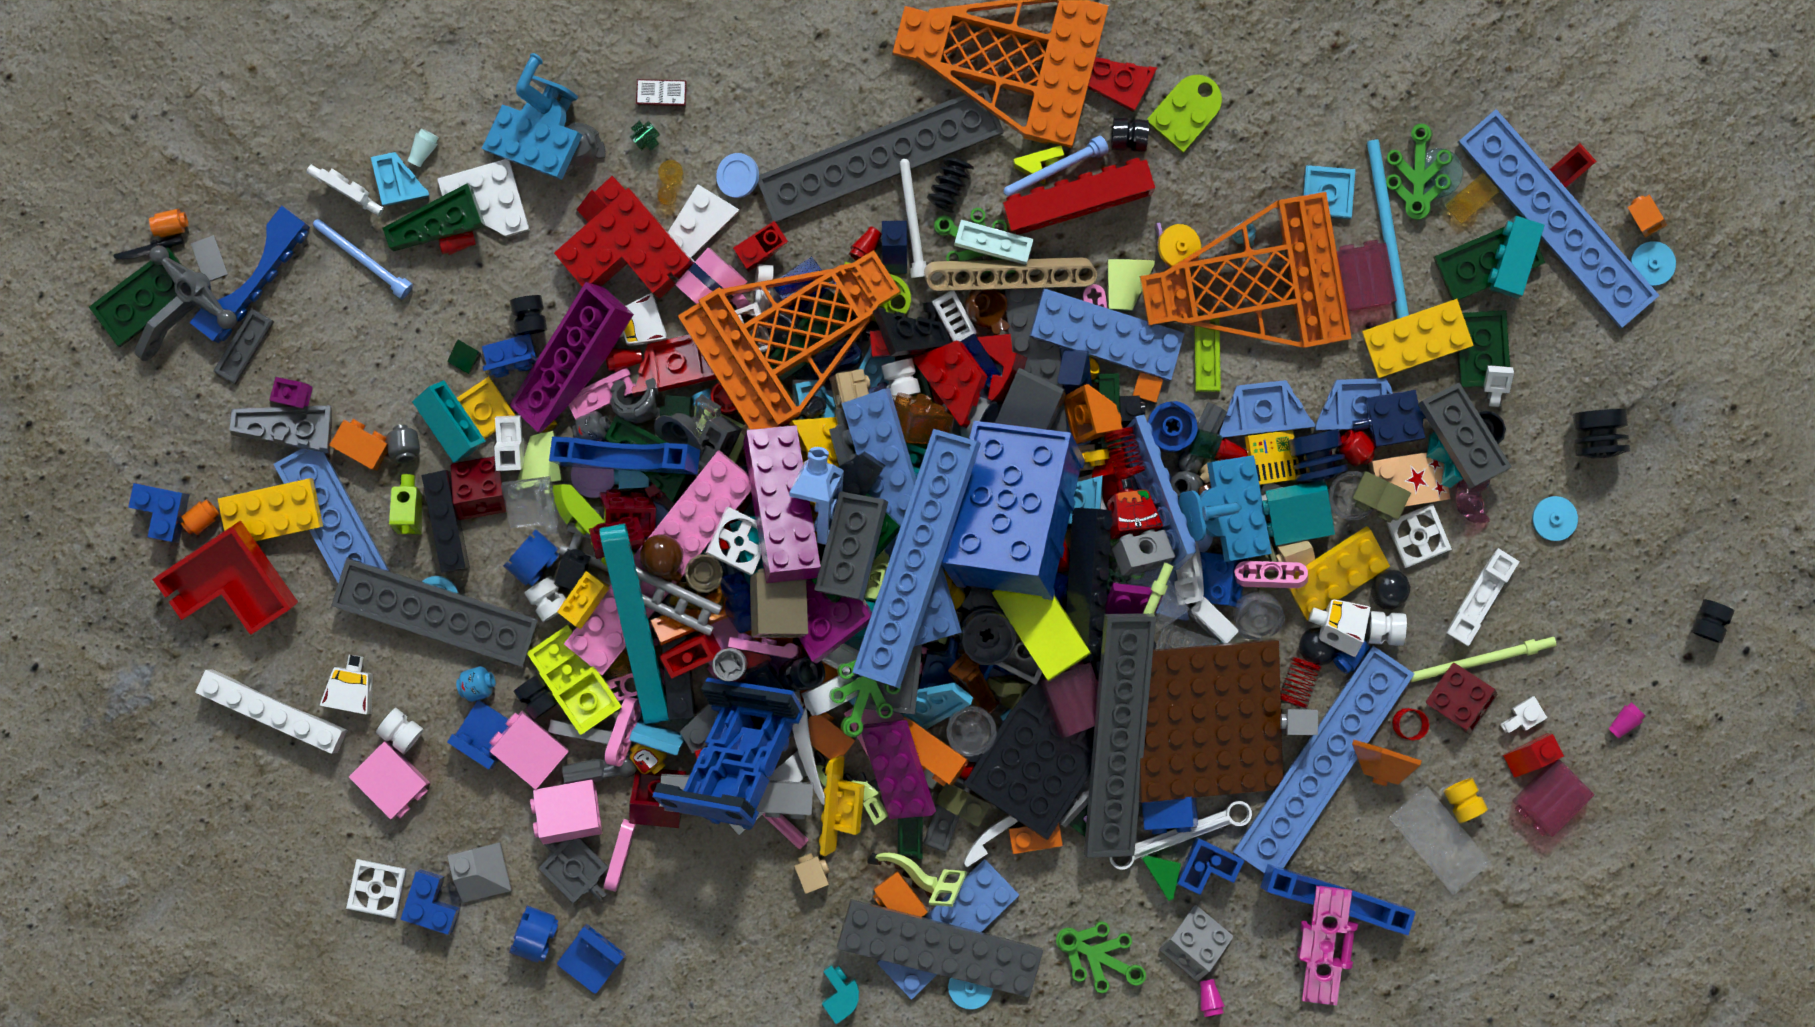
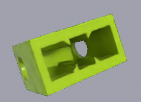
[389,474,422,534]

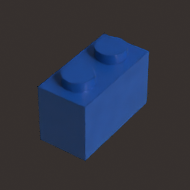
[1142,797,1198,834]

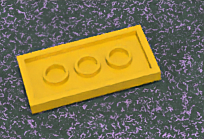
[1362,299,1474,378]
[218,478,323,541]
[1284,526,1390,620]

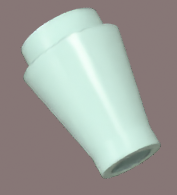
[408,128,439,167]

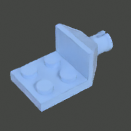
[789,447,844,545]

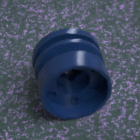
[1287,429,1348,482]

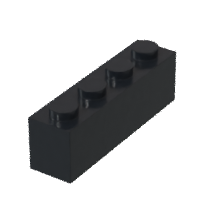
[421,470,470,573]

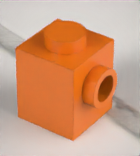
[1628,194,1667,238]

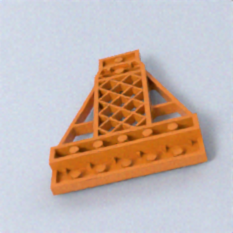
[892,0,1109,148]
[1139,192,1352,348]
[678,250,901,430]

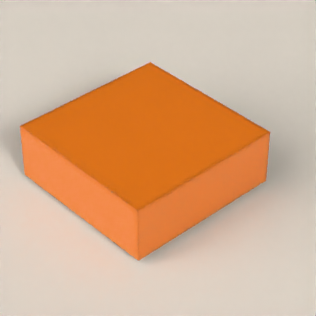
[1132,372,1163,403]

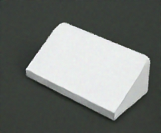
[1187,597,1238,644]

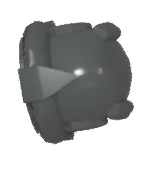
[564,122,606,172]
[610,378,661,424]

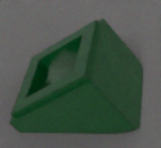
[447,339,481,374]

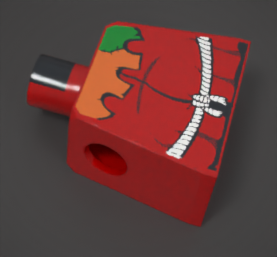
[1107,479,1163,540]

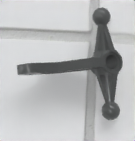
[135,246,237,361]

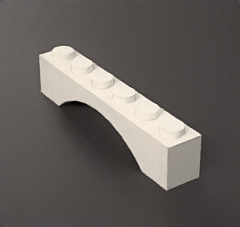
[195,669,348,754]

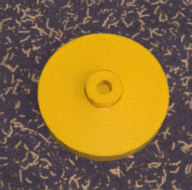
[1158,224,1201,267]

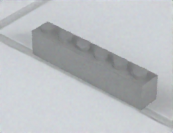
[659,774,813,819]

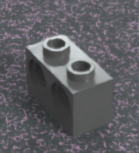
[698,416,742,471]

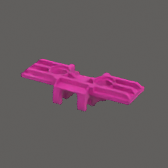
[1297,886,1358,1006]

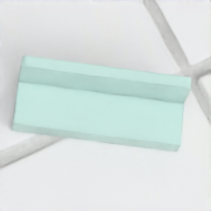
[954,220,1033,265]

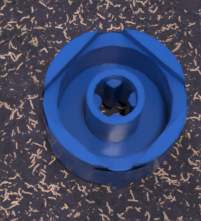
[1147,401,1198,453]
[503,529,560,586]
[509,905,558,963]

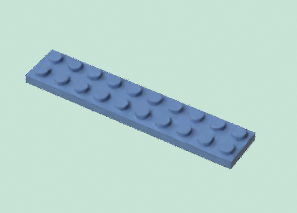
[1457,109,1660,329]
[842,388,962,646]
[852,429,981,688]
[1232,646,1414,874]

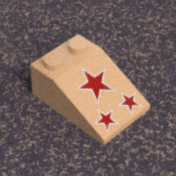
[1368,453,1450,507]

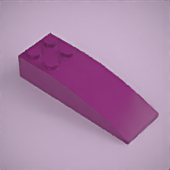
[509,282,634,433]

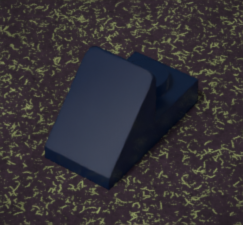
[1058,349,1092,395]

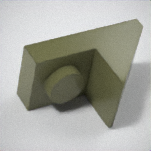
[987,675,1032,709]
[935,783,991,827]

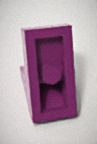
[269,377,313,408]

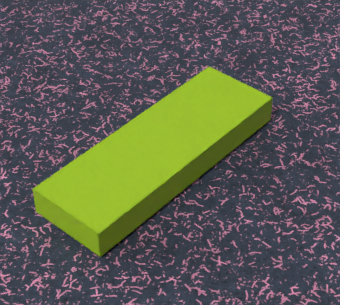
[1194,318,1221,392]

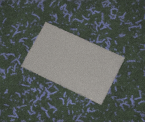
[191,235,228,281]

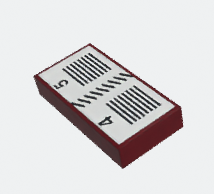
[636,79,687,107]

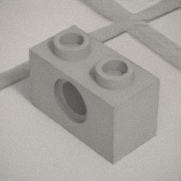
[1112,529,1175,577]
[1280,708,1318,735]

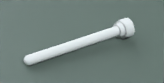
[900,159,927,278]

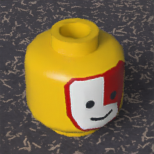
[629,743,667,775]

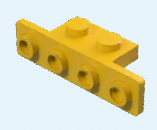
[819,755,865,856]

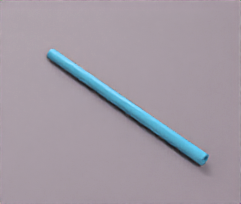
[1367,139,1409,319]

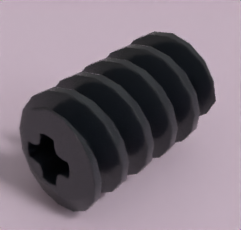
[927,158,974,213]

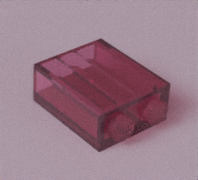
[1337,240,1397,312]
[1040,660,1098,738]
[1512,759,1595,837]

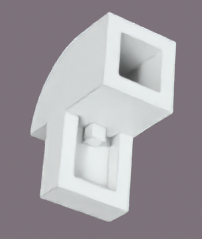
[494,415,524,471]
[801,672,858,716]

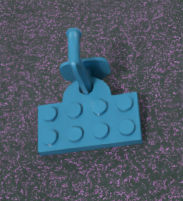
[481,53,583,180]
[1178,455,1272,562]

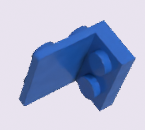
[482,333,537,378]
[1200,552,1247,608]
[447,700,508,769]
[557,924,626,994]

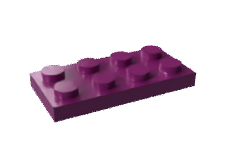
[861,720,936,819]

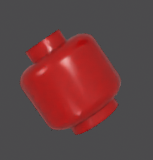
[1338,430,1375,466]

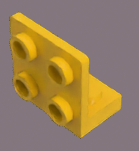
[557,571,610,629]

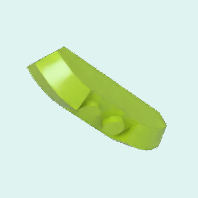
[553,484,635,567]

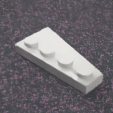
[668,184,740,278]

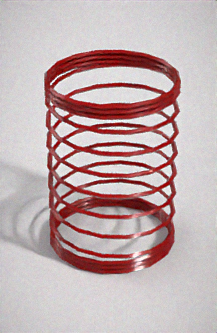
[1103,427,1145,478]
[1281,657,1322,709]
[1392,708,1430,741]

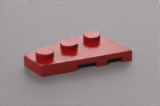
[1088,57,1157,112]

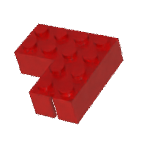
[554,187,694,299]
[152,520,298,635]

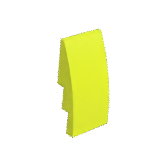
[992,590,1091,681]
[527,625,622,735]

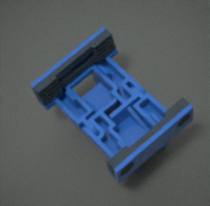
[652,677,804,830]

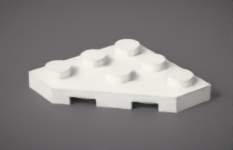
[438,159,530,237]

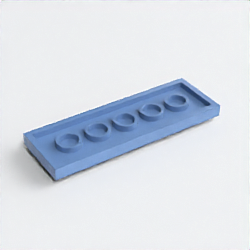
[1029,288,1184,381]
[1121,415,1196,571]
[273,449,389,583]
[877,858,1019,1000]

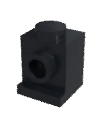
[1120,396,1145,425]

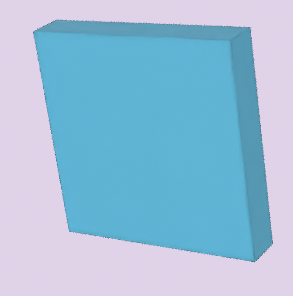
[1303,165,1355,220]
[629,720,685,756]

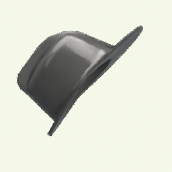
[654,413,703,461]

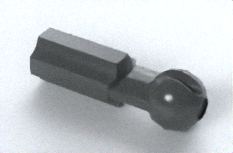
[1178,402,1227,473]
[562,753,637,784]

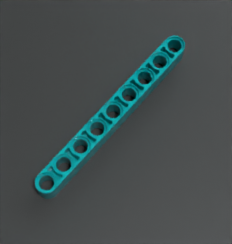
[600,523,669,725]

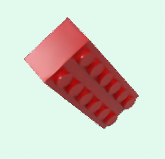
[1002,158,1155,235]

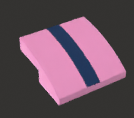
[675,248,748,304]

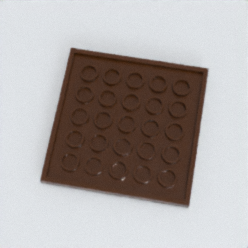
[1139,640,1283,803]

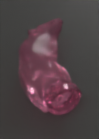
[1456,479,1491,524]

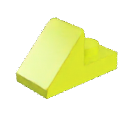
[1013,145,1064,184]

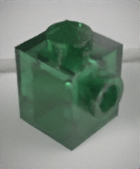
[660,395,692,418]

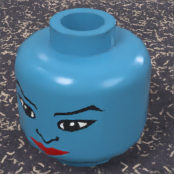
[456,666,496,702]

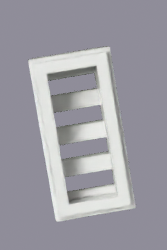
[932,290,977,342]

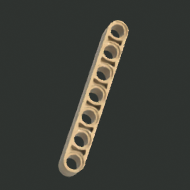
[924,258,1097,291]

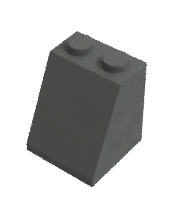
[995,368,1066,430]

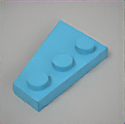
[900,683,973,730]

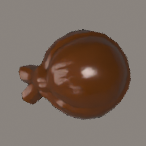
[965,289,1010,335]
[640,534,684,582]

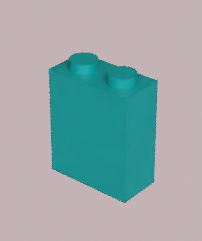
[1262,480,1335,546]

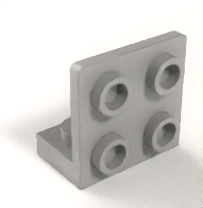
[1159,905,1233,981]

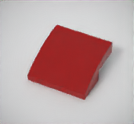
[988,351,1027,404]

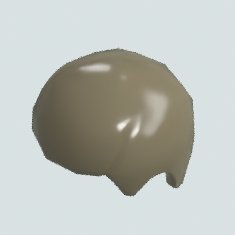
[685,554,723,593]

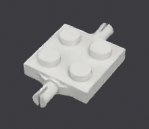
[306,164,384,216]

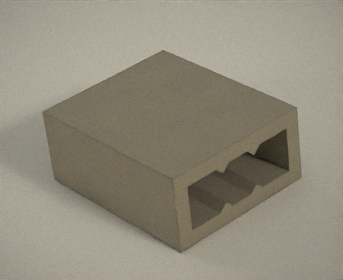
[750,569,808,638]

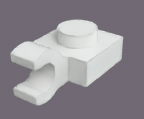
[1484,366,1514,407]
[1500,696,1547,733]

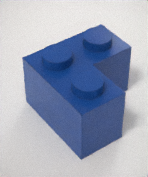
[128,483,189,543]
[1177,837,1244,895]
[400,869,460,935]

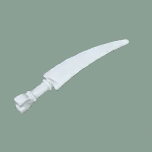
[792,691,825,805]

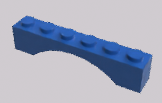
[190,206,310,343]
[549,436,700,475]
[1260,864,1416,935]

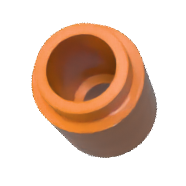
[149,208,189,238]
[181,499,219,535]

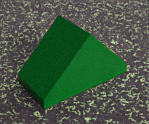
[1141,855,1181,901]

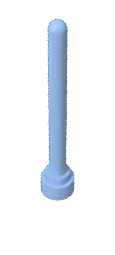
[1004,136,1109,196]
[313,219,413,300]

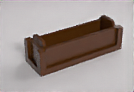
[948,653,999,721]

